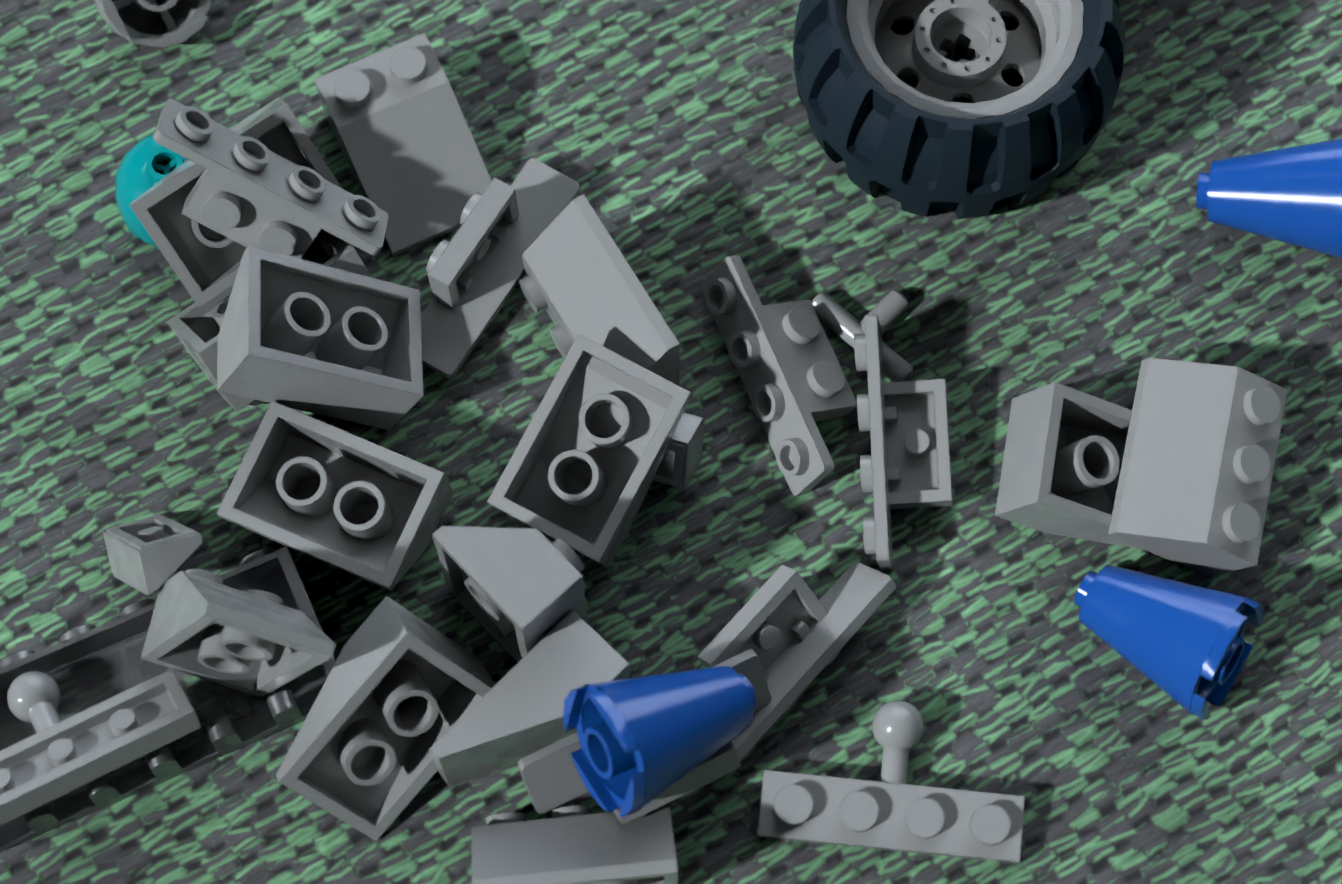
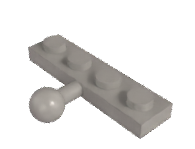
[0,669,201,826]
[757,700,1025,864]

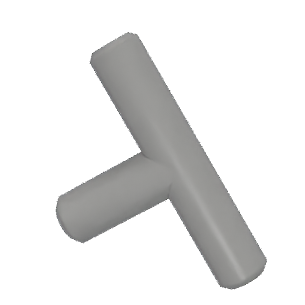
[811,290,913,382]

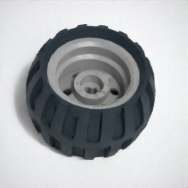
[793,0,1125,219]

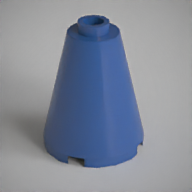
[1197,138,1342,259]
[1074,565,1264,720]
[563,666,757,817]

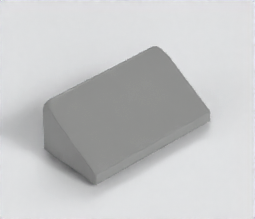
[103,514,203,596]

